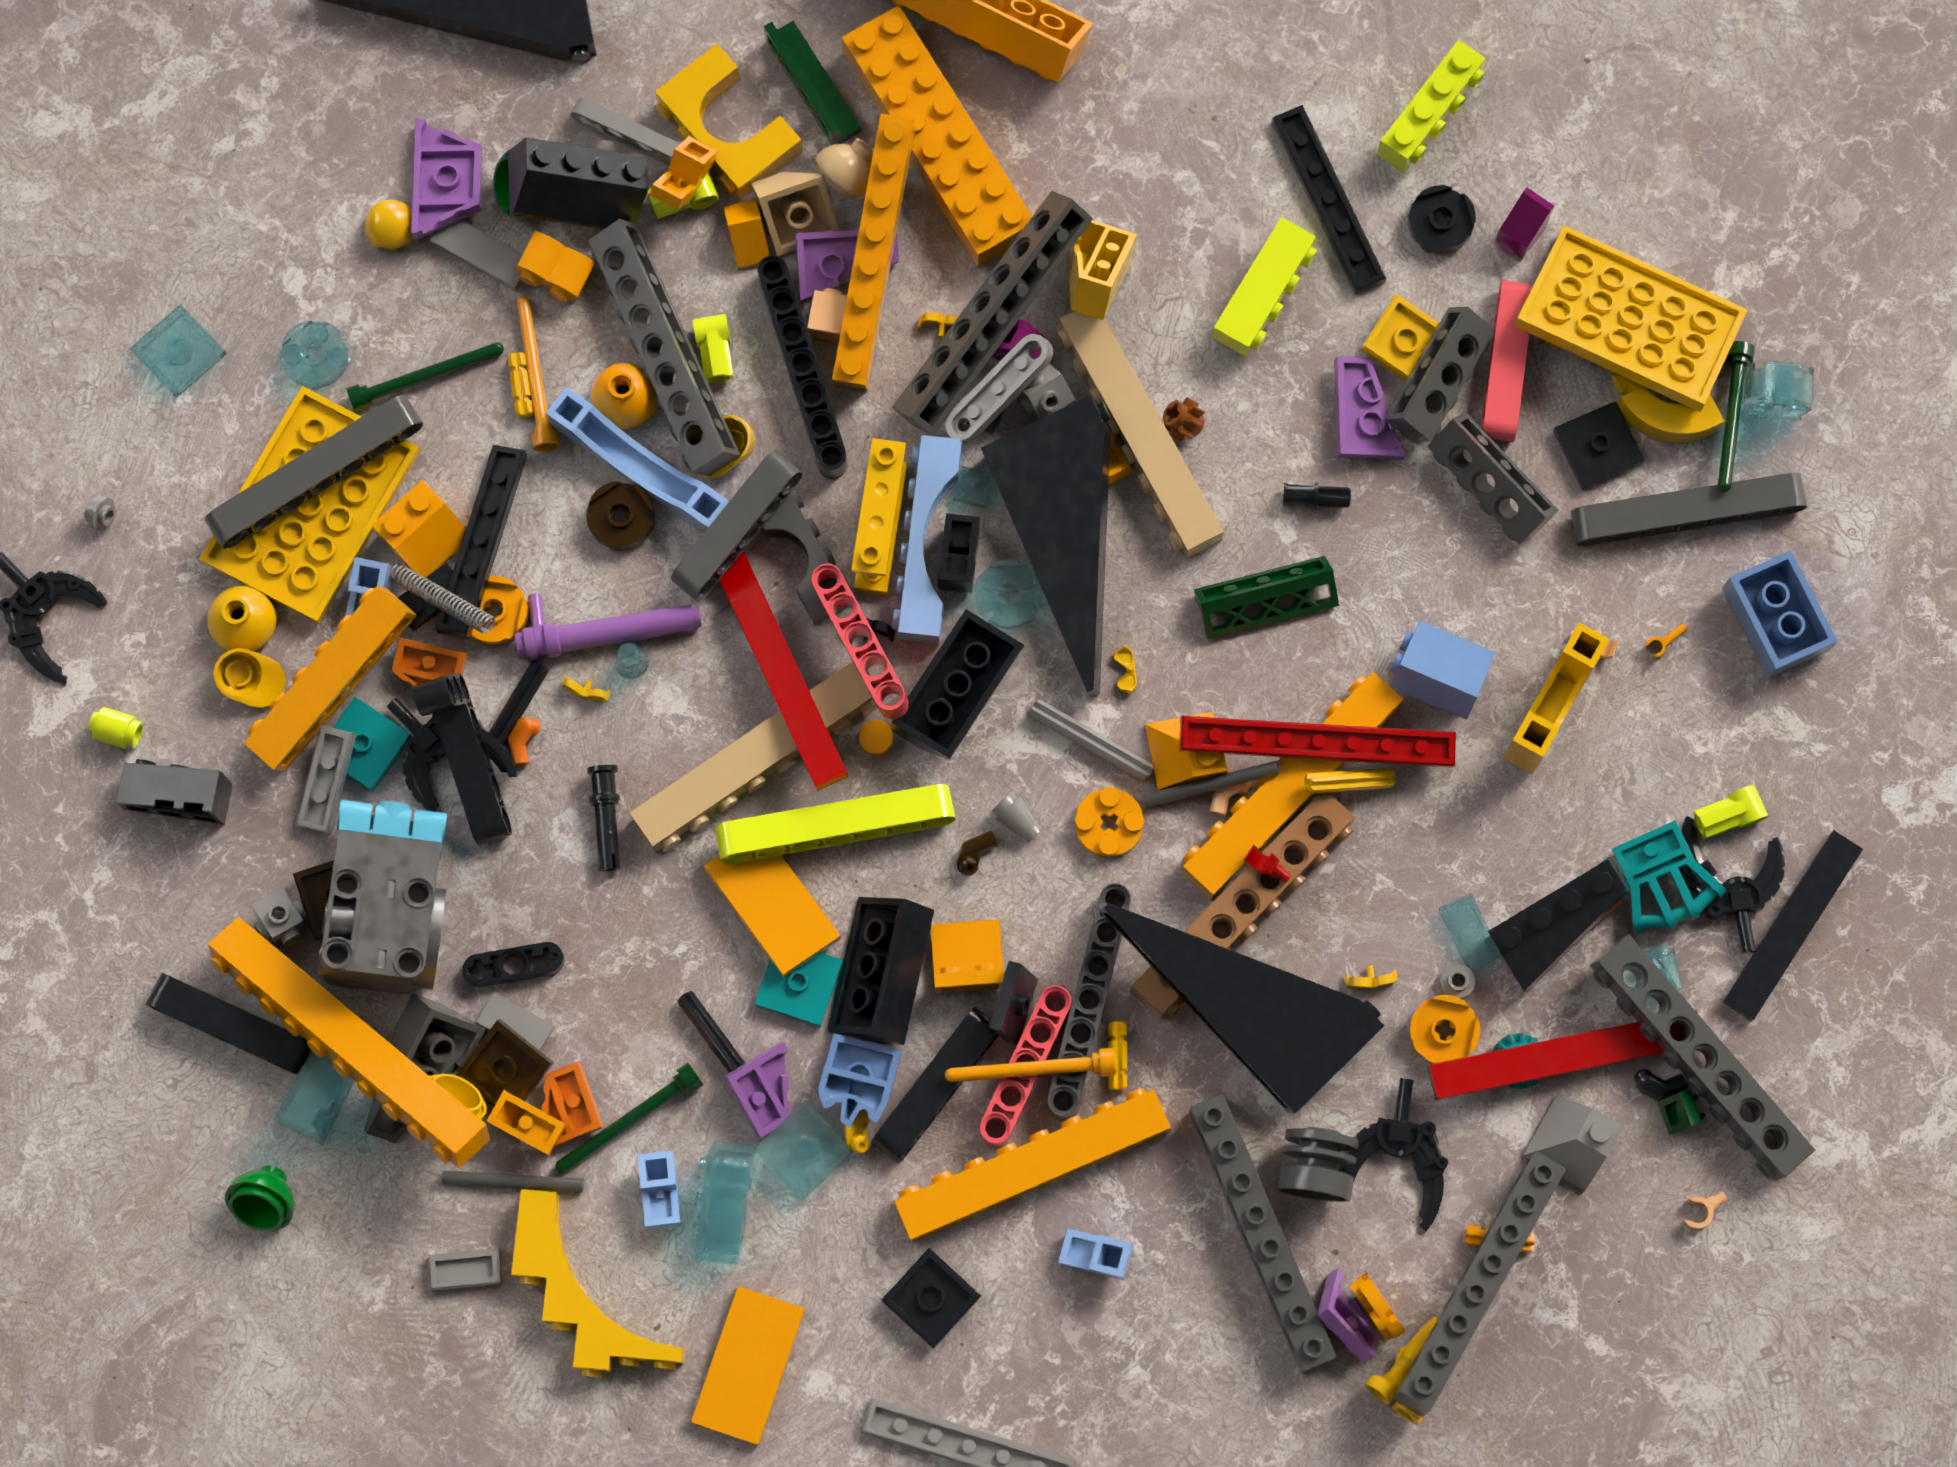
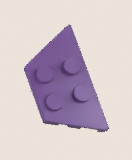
[411,119,483,239]

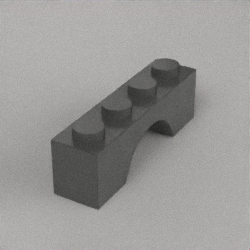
[761,489,852,625]

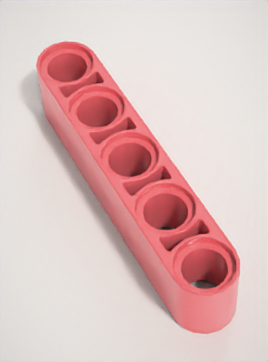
[1480,280,1534,443]
[811,564,909,720]
[980,985,1071,1147]

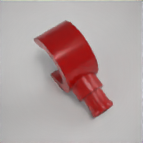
[1244,844,1291,883]

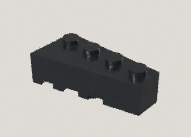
[1488,859,1630,992]

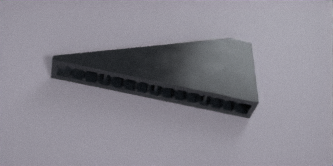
[320,0,597,62]
[981,395,1111,697]
[1097,903,1385,1114]

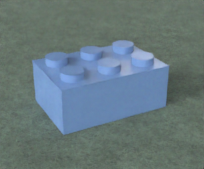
[1722,550,1838,679]

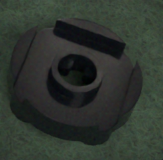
[1408,185,1476,253]

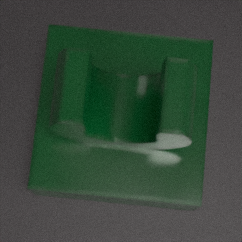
[1658,1090,1705,1135]

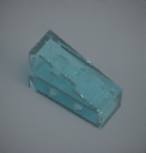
[273,1050,354,1145]
[690,1141,756,1265]

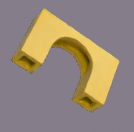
[655,43,803,200]
[1502,622,1610,775]

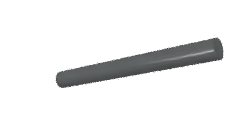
[1143,760,1280,808]
[442,1170,584,1193]

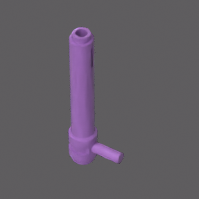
[515,593,702,662]

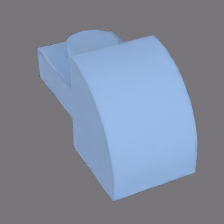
[346,557,392,616]
[638,1151,681,1231]
[1058,1228,1134,1280]

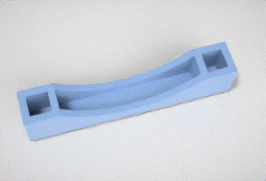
[546,387,729,533]
[892,435,962,645]

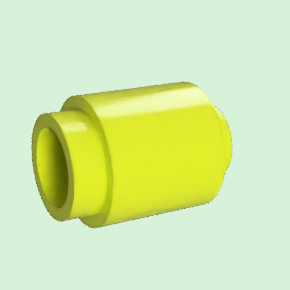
[88,707,143,749]

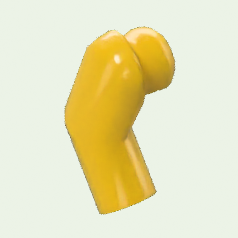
[844,1110,871,1154]

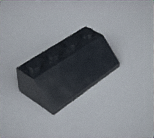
[508,137,648,229]
[891,609,1024,760]
[828,897,934,1045]

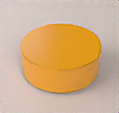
[859,720,893,756]

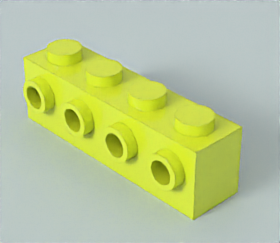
[1377,39,1486,173]
[1212,217,1317,357]

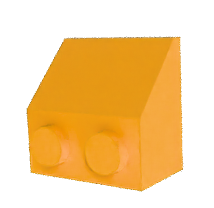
[371,480,466,578]

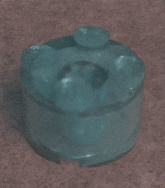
[1743,361,1815,421]

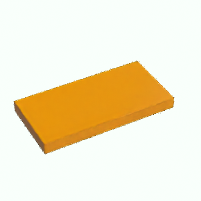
[704,855,841,978]
[691,1286,805,1445]

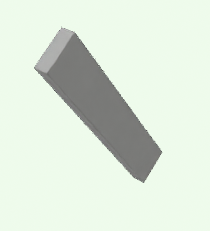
[861,1398,1077,1467]

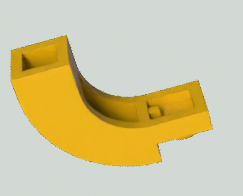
[1611,372,1725,443]

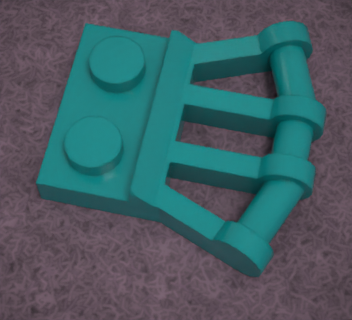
[1612,820,1726,933]

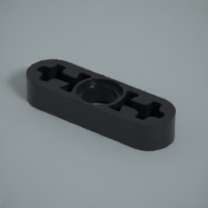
[463,942,565,987]

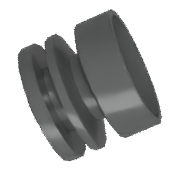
[1277,1127,1359,1202]

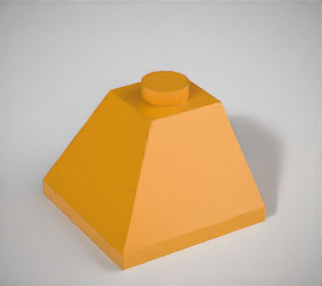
[1144,712,1228,791]

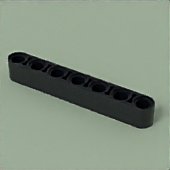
[757,255,848,479]

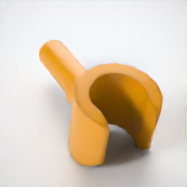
[1645,623,1688,659]

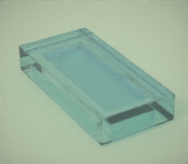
[1438,893,1502,971]

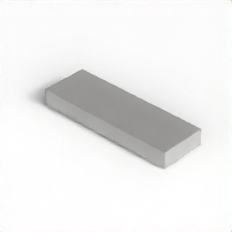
[429,220,522,291]
[296,725,357,834]

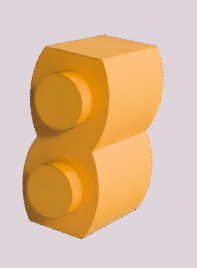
[514,231,595,303]

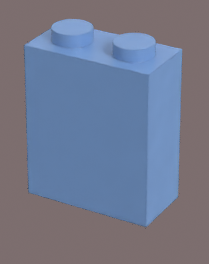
[1389,620,1496,720]

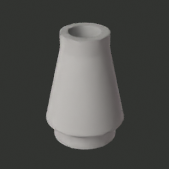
[992,792,1043,843]

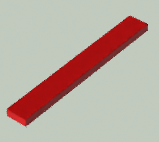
[720,551,849,791]
[1179,716,1456,768]
[1427,1010,1698,1101]

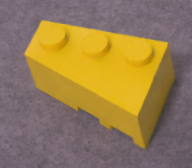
[1067,220,1137,320]

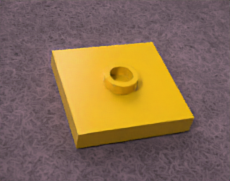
[1359,294,1439,382]

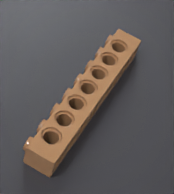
[1130,793,1355,1019]

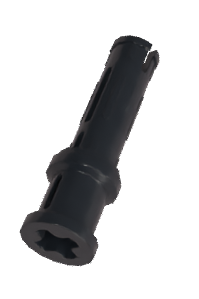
[587,765,621,871]

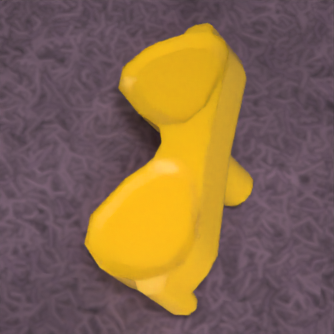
[1113,645,1137,694]
[562,676,611,702]

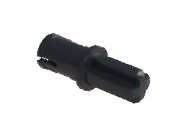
[1283,482,1351,509]

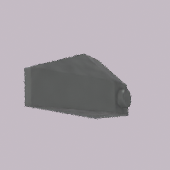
[364,993,486,1143]

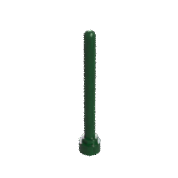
[1718,341,1755,492]
[346,342,504,413]
[555,1062,704,1173]

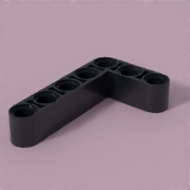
[412,673,512,845]

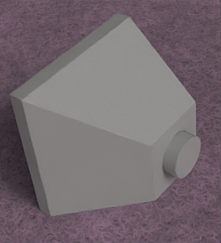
[1522,1095,1624,1192]

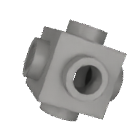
[1017,364,1075,419]
[251,887,307,948]

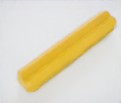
[1304,768,1396,794]

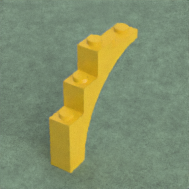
[511,1189,685,1378]

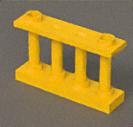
[851,438,908,596]

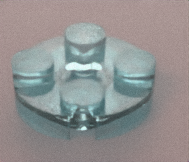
[280,321,350,390]
[974,560,1043,629]

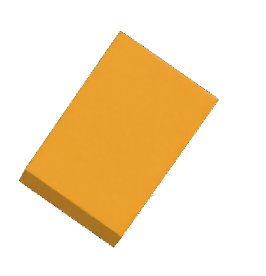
[723,199,769,270]

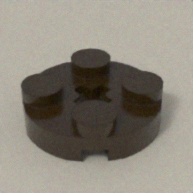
[586,481,655,551]

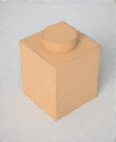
[807,288,847,344]

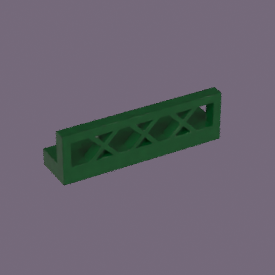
[763,21,862,145]
[1194,556,1339,639]

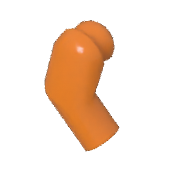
[507,717,541,767]

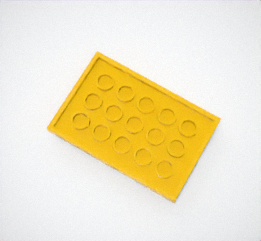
[1514,225,1747,412]
[199,386,421,624]

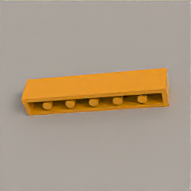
[244,585,417,772]

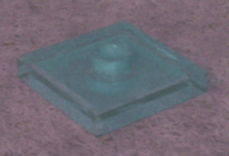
[130,304,227,398]
[754,1100,854,1200]

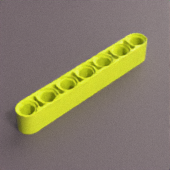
[714,784,956,864]

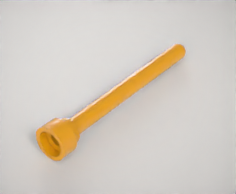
[516,296,560,452]
[945,1048,1115,1082]

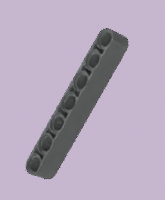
[205,395,423,549]
[1570,473,1808,546]
[1047,883,1131,1120]

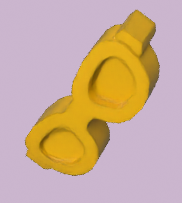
[917,312,958,338]
[1344,965,1398,990]

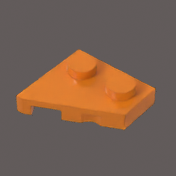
[391,637,468,687]
[538,1061,604,1153]

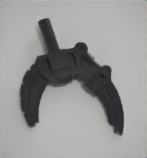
[0,552,108,685]
[387,698,518,812]
[1681,816,1785,954]
[1342,1078,1448,1232]

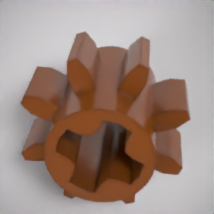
[1163,397,1205,442]

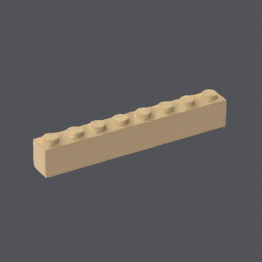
[1056,311,1224,559]
[630,661,877,853]

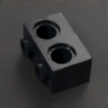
[938,513,980,593]

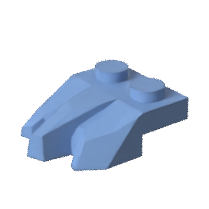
[818,1033,902,1128]

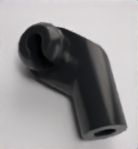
[1634,1069,1688,1101]

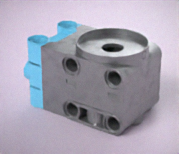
[317,800,447,995]

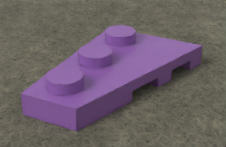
[796,230,899,302]
[1334,356,1406,460]

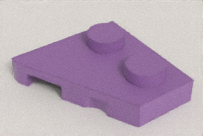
[724,1042,791,1138]
[1318,1269,1379,1363]

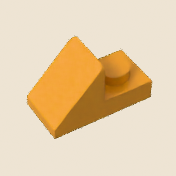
[487,1090,566,1156]

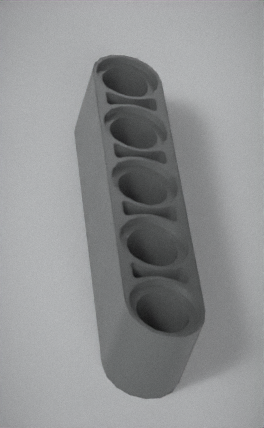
[671,450,803,602]

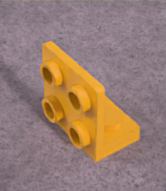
[931,919,1004,994]

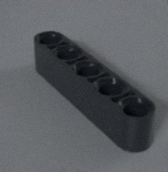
[146,973,311,1075]
[871,1007,998,1164]

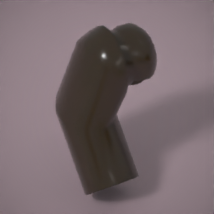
[956,830,998,876]

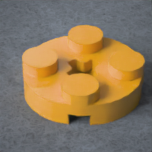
[471,576,529,645]
[1075,787,1144,857]
[1409,995,1480,1064]
[1349,1272,1406,1341]

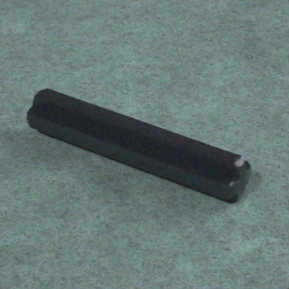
[489,661,548,746]
[678,991,745,1073]

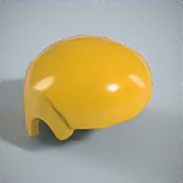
[364,199,413,251]

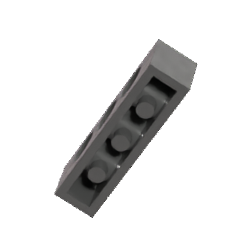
[1384,306,1495,442]
[1427,412,1559,545]

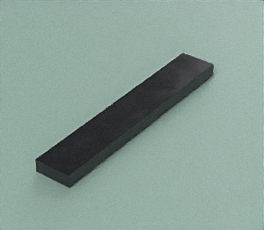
[1272,105,1387,295]
[435,444,527,639]
[1722,830,1863,1022]

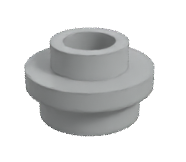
[84,496,116,530]
[1440,964,1475,999]

